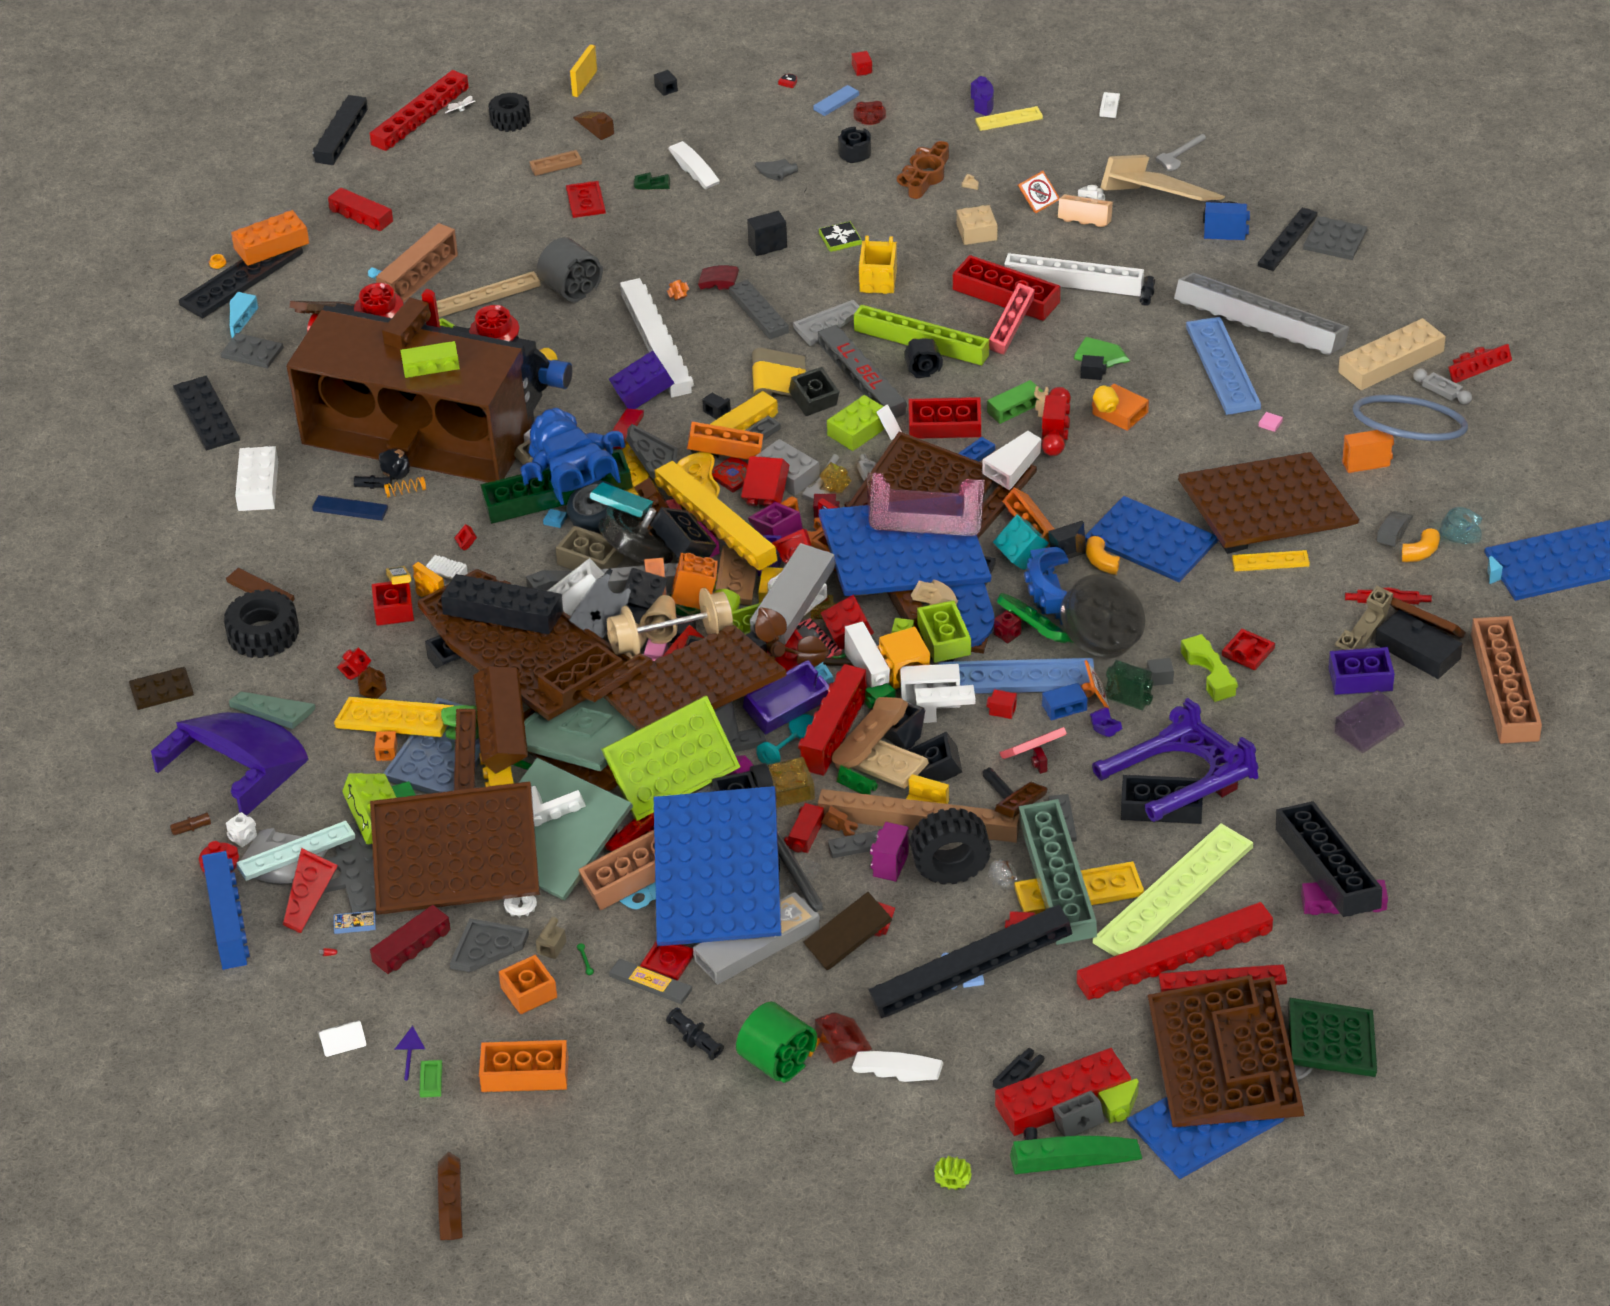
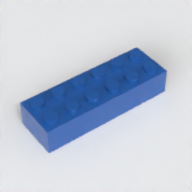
[202,851,250,970]

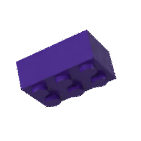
[609,350,675,409]
[1328,647,1395,695]

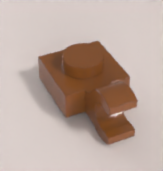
[821,806,859,836]

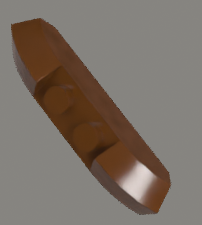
[438,1151,463,1240]

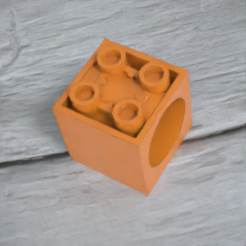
[671,553,717,609]

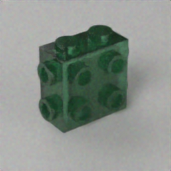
[1105,660,1154,711]

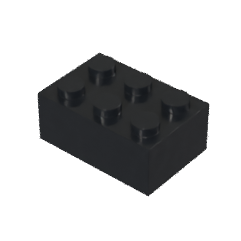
[651,507,717,560]

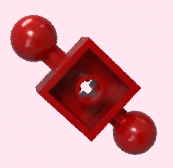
[1041,387,1071,456]

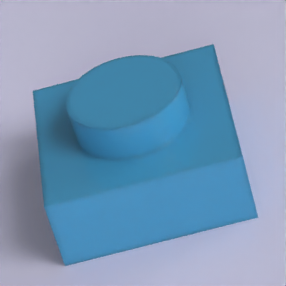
[543,509,567,528]

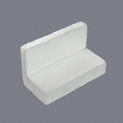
[318,1020,366,1057]

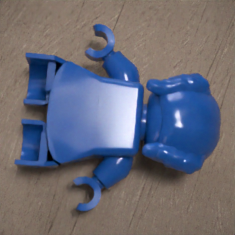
[520,408,625,505]

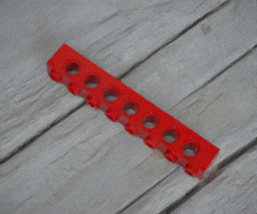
[369,70,469,151]

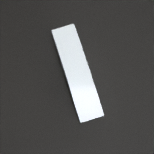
[668,141,720,189]
[852,1051,943,1082]

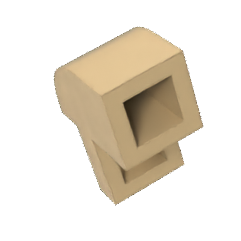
[911,579,958,605]

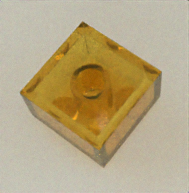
[768,757,815,808]

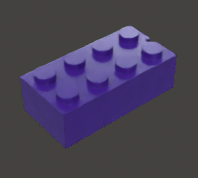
[743,660,829,735]

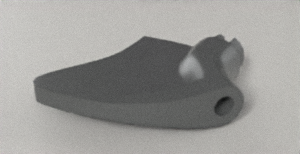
[755,159,798,181]

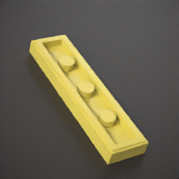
[975,106,1043,131]

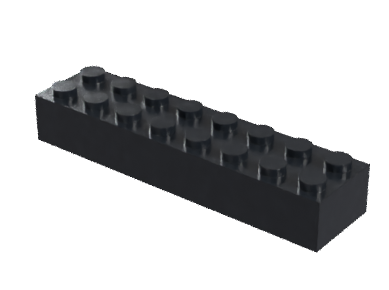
[1276,801,1382,917]

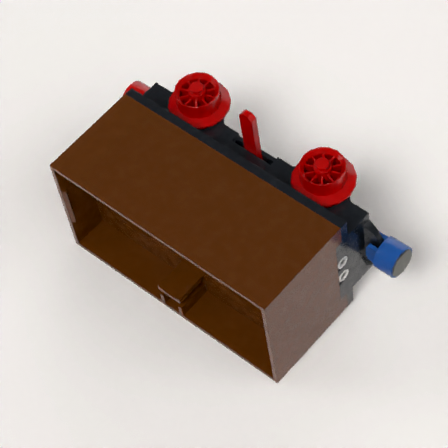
[286,283,572,482]

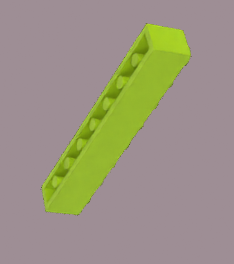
[854,305,989,366]

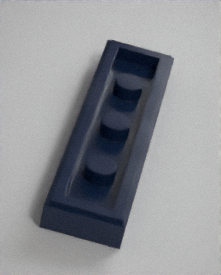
[312,495,388,521]

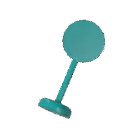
[756,714,814,768]

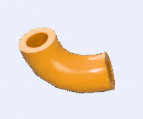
[1402,528,1440,562]
[1086,536,1120,575]

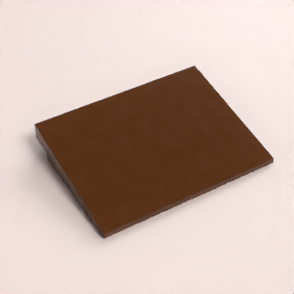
[1148,975,1305,1127]

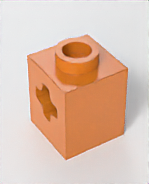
[374,731,398,761]

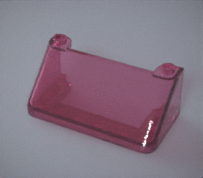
[867,473,984,536]

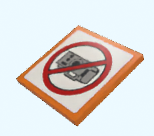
[1018,171,1059,213]
[1081,660,1110,709]

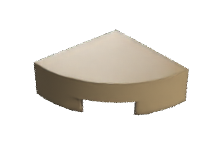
[962,174,979,190]

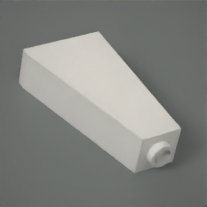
[982,431,1041,490]
[844,622,890,688]

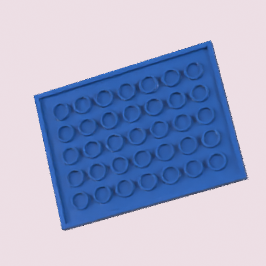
[818,496,991,597]
[654,786,782,946]

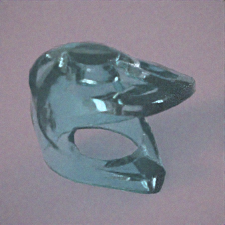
[1440,507,1482,544]

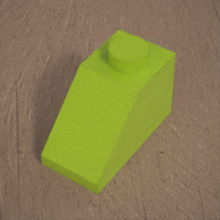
[1098,1078,1139,1123]

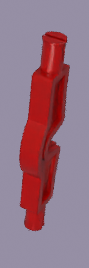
[1345,587,1432,605]

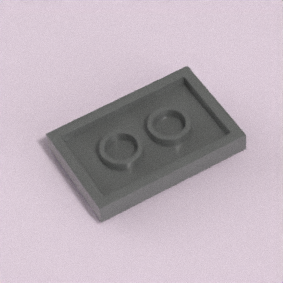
[220,333,284,369]

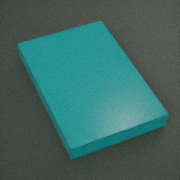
[589,482,653,517]

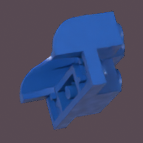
[1024,547,1083,625]

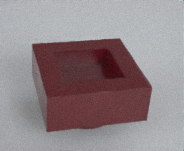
[1031,746,1048,774]

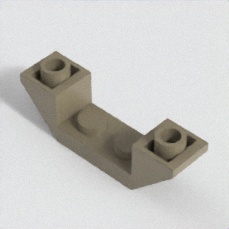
[1335,586,1393,650]

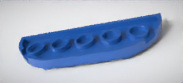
[948,583,995,647]

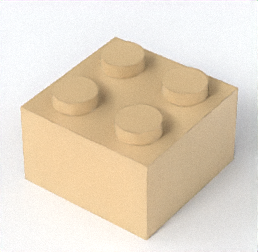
[957,205,997,245]

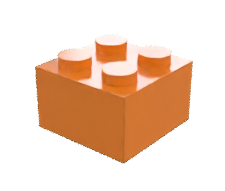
[499,954,557,1015]

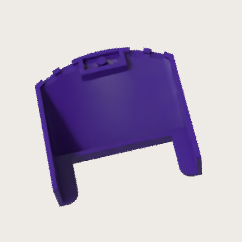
[151,712,309,816]

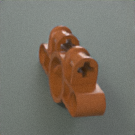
[897,141,949,199]

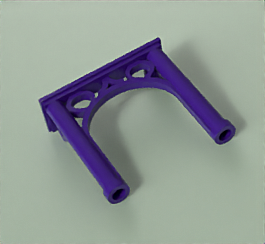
[1092,698,1259,822]

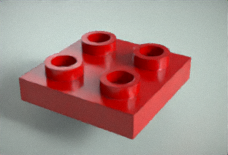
[1222,629,1275,670]

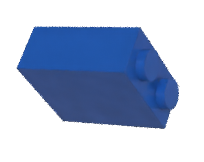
[1204,202,1250,240]

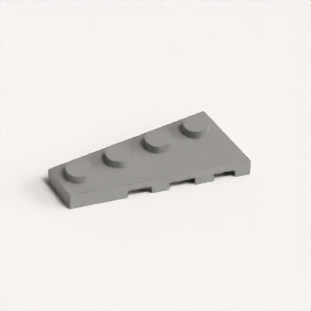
[793,300,860,346]

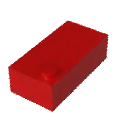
[909,397,981,439]

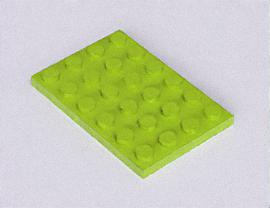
[601,696,740,821]

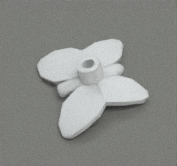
[445,96,476,113]

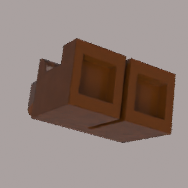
[634,477,669,518]

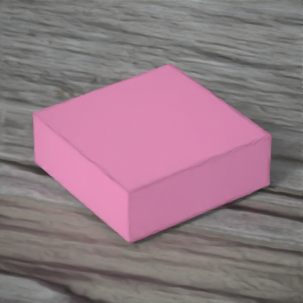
[1259,412,1283,432]

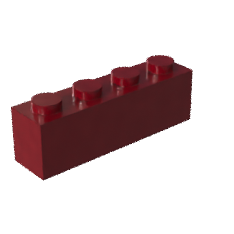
[370,905,451,974]

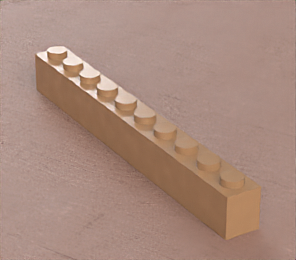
[818,789,1020,843]

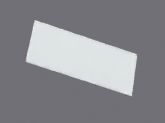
[877,404,902,440]

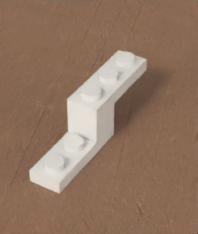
[915,685,975,723]
[532,786,586,827]

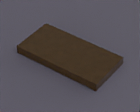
[803,892,893,970]

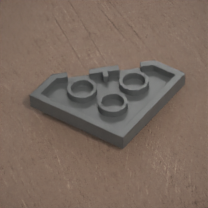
[626,424,678,481]
[450,918,529,972]

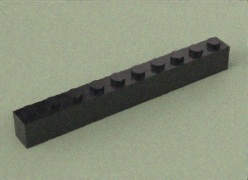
[868,904,1073,1018]

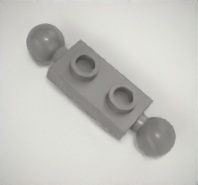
[1413,368,1472,405]

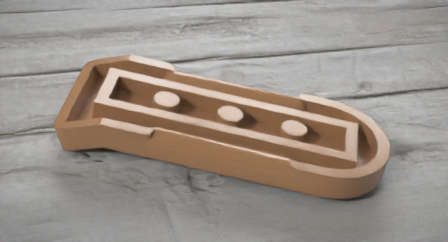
[832,697,908,769]

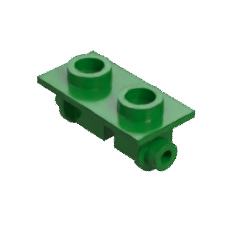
[836,765,878,795]

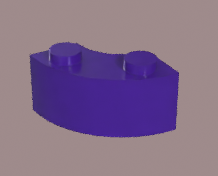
[971,76,994,116]

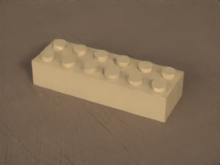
[1339,318,1446,390]

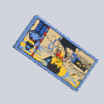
[334,911,376,934]

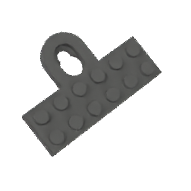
[324,822,376,913]

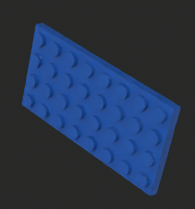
[1484,520,1610,601]

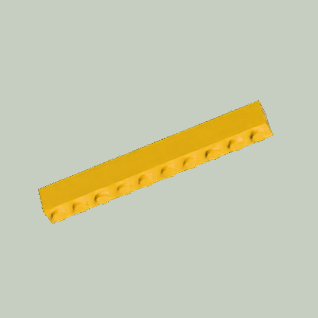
[654,460,778,571]

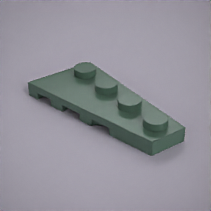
[229,692,315,729]

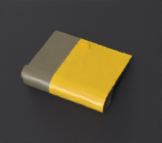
[751,348,806,396]

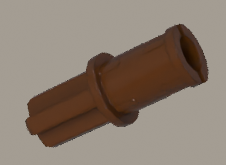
[170,812,211,835]

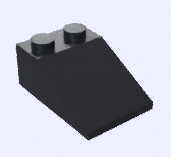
[907,731,963,781]

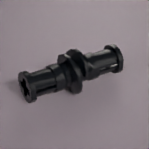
[666,1007,724,1060]

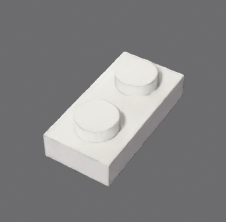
[1100,92,1120,118]

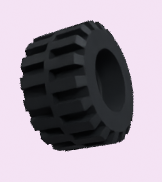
[489,92,531,132]

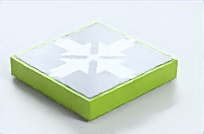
[819,221,862,252]

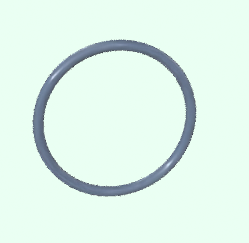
[1352,395,1468,441]

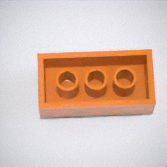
[231,210,309,266]
[479,1040,569,1092]

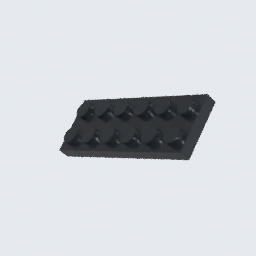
[173,375,240,451]

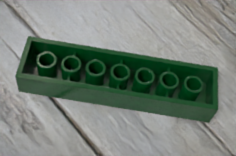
[480,449,633,524]

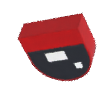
[778,74,797,88]

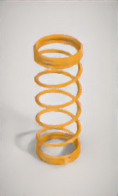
[384,476,426,498]

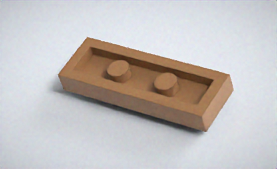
[529,150,582,176]

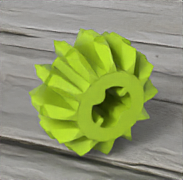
[934,1155,972,1190]

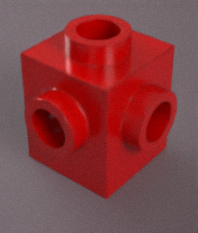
[337,647,372,680]

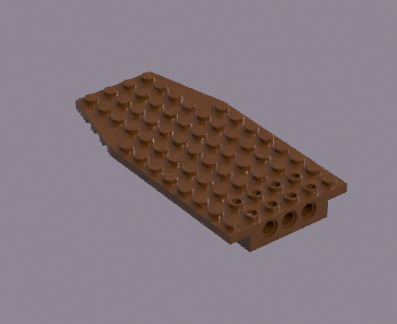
[418,569,631,721]

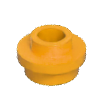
[209,254,226,269]

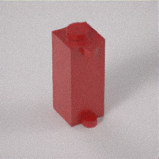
[784,803,824,853]

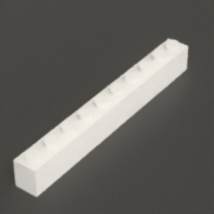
[620,278,694,398]

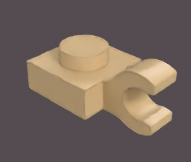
[1034,386,1049,417]

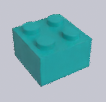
[993,514,1049,570]

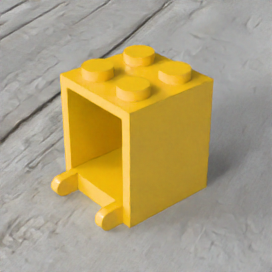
[859,236,897,294]

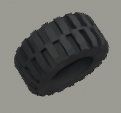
[224,589,299,658]
[910,808,991,884]

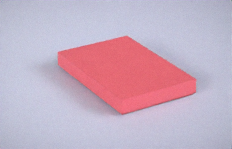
[999,727,1067,759]

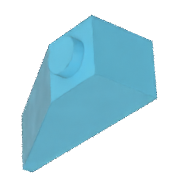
[230,292,258,338]

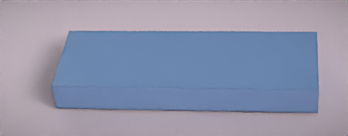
[813,85,859,116]

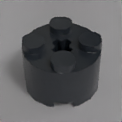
[838,127,871,163]
[904,338,943,378]

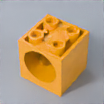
[877,627,930,689]

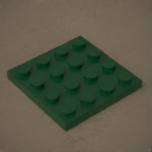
[1288,998,1377,1077]

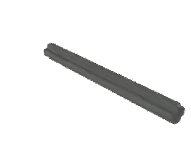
[778,833,823,912]

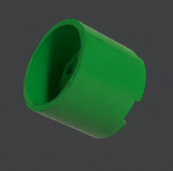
[736,1001,817,1083]

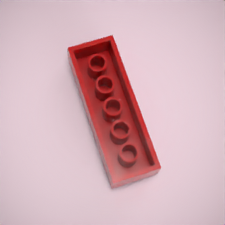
[953,255,1061,321]
[798,664,867,776]
[995,1048,1131,1136]

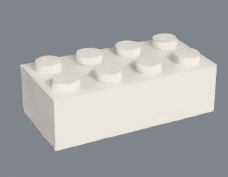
[235,446,278,511]

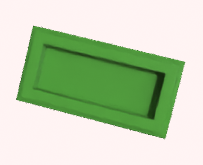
[419,1060,443,1098]

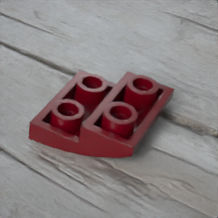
[698,265,739,290]

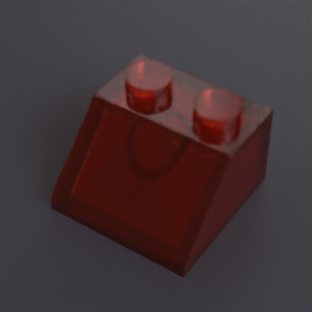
[815,1012,872,1064]

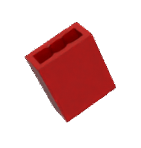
[741,456,790,507]

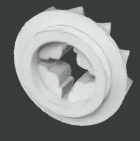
[504,896,537,918]

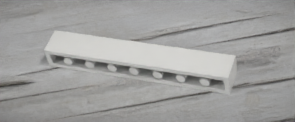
[1005,253,1144,296]

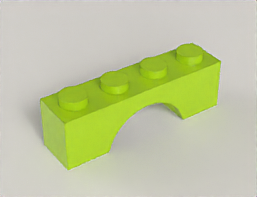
[1181,634,1238,702]

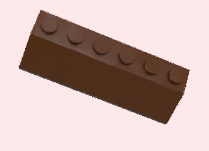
[473,666,528,774]

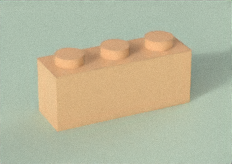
[1058,194,1113,227]

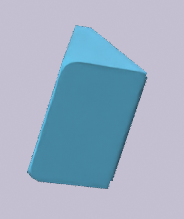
[1488,556,1503,584]

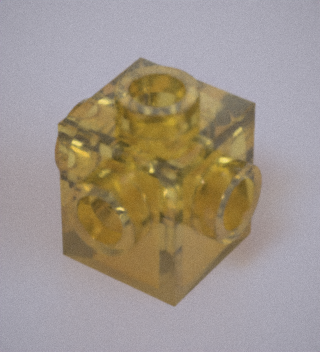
[819,462,852,493]

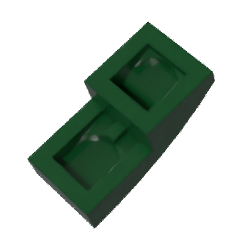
[634,172,670,190]

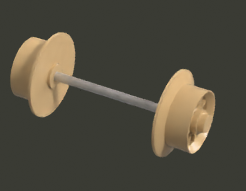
[607,588,733,657]

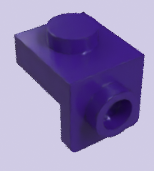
[1090,707,1123,737]

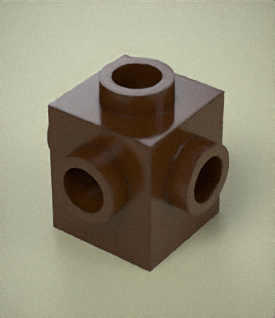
[358,666,387,699]

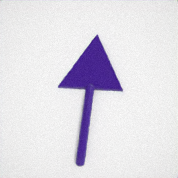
[394,1025,425,1081]

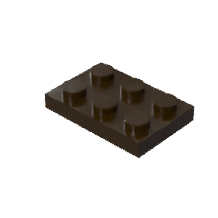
[129,666,194,710]

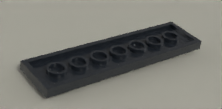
[179,247,303,319]

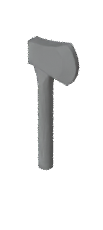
[1156,134,1206,171]
[802,454,839,502]

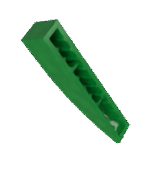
[1010,1136,1142,1174]

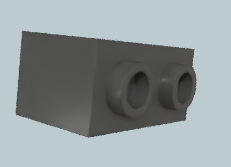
[1052,1091,1104,1136]

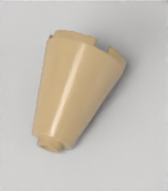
[639,595,678,644]

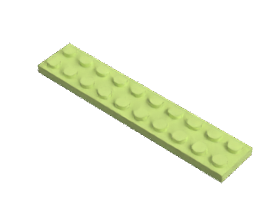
[1093,824,1253,956]

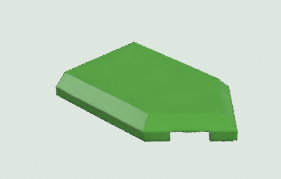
[1074,337,1130,368]

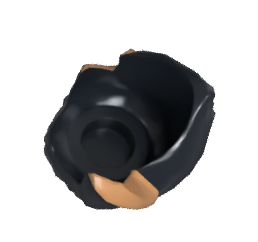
[379,449,410,480]

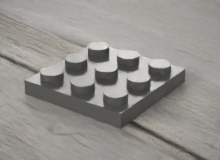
[1303,216,1367,260]

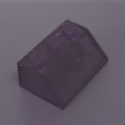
[1335,690,1405,753]

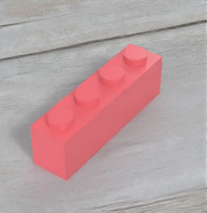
[989,283,1035,355]

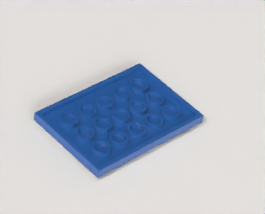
[1085,496,1218,582]
[1127,1097,1284,1179]

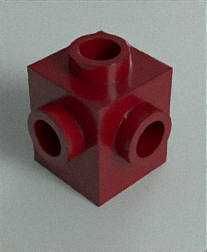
[994,610,1021,644]

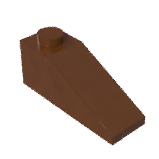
[573,111,614,140]

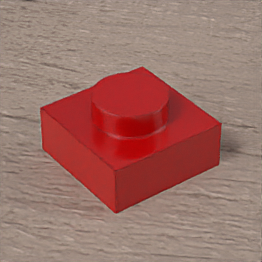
[455,524,477,550]

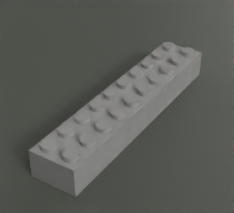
[1174,273,1350,355]

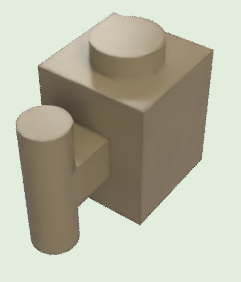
[536,917,566,959]

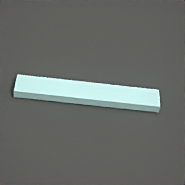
[237,821,355,881]

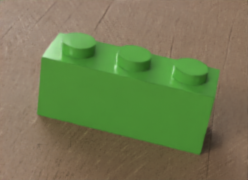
[987,380,1043,424]

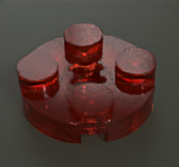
[854,101,886,125]

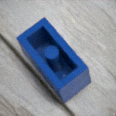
[1042,683,1087,720]

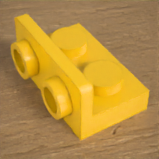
[906,774,949,804]

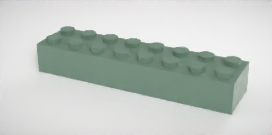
[1019,799,1097,945]

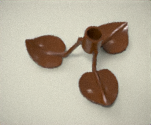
[755,607,829,667]

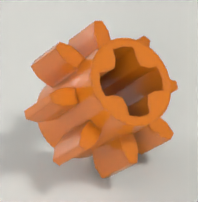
[667,280,689,301]

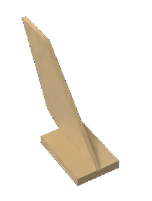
[1100,155,1225,201]

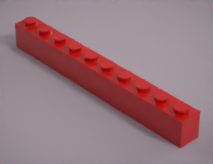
[1077,902,1273,1000]

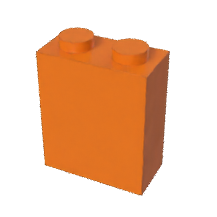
[1092,384,1149,431]
[1342,430,1394,473]

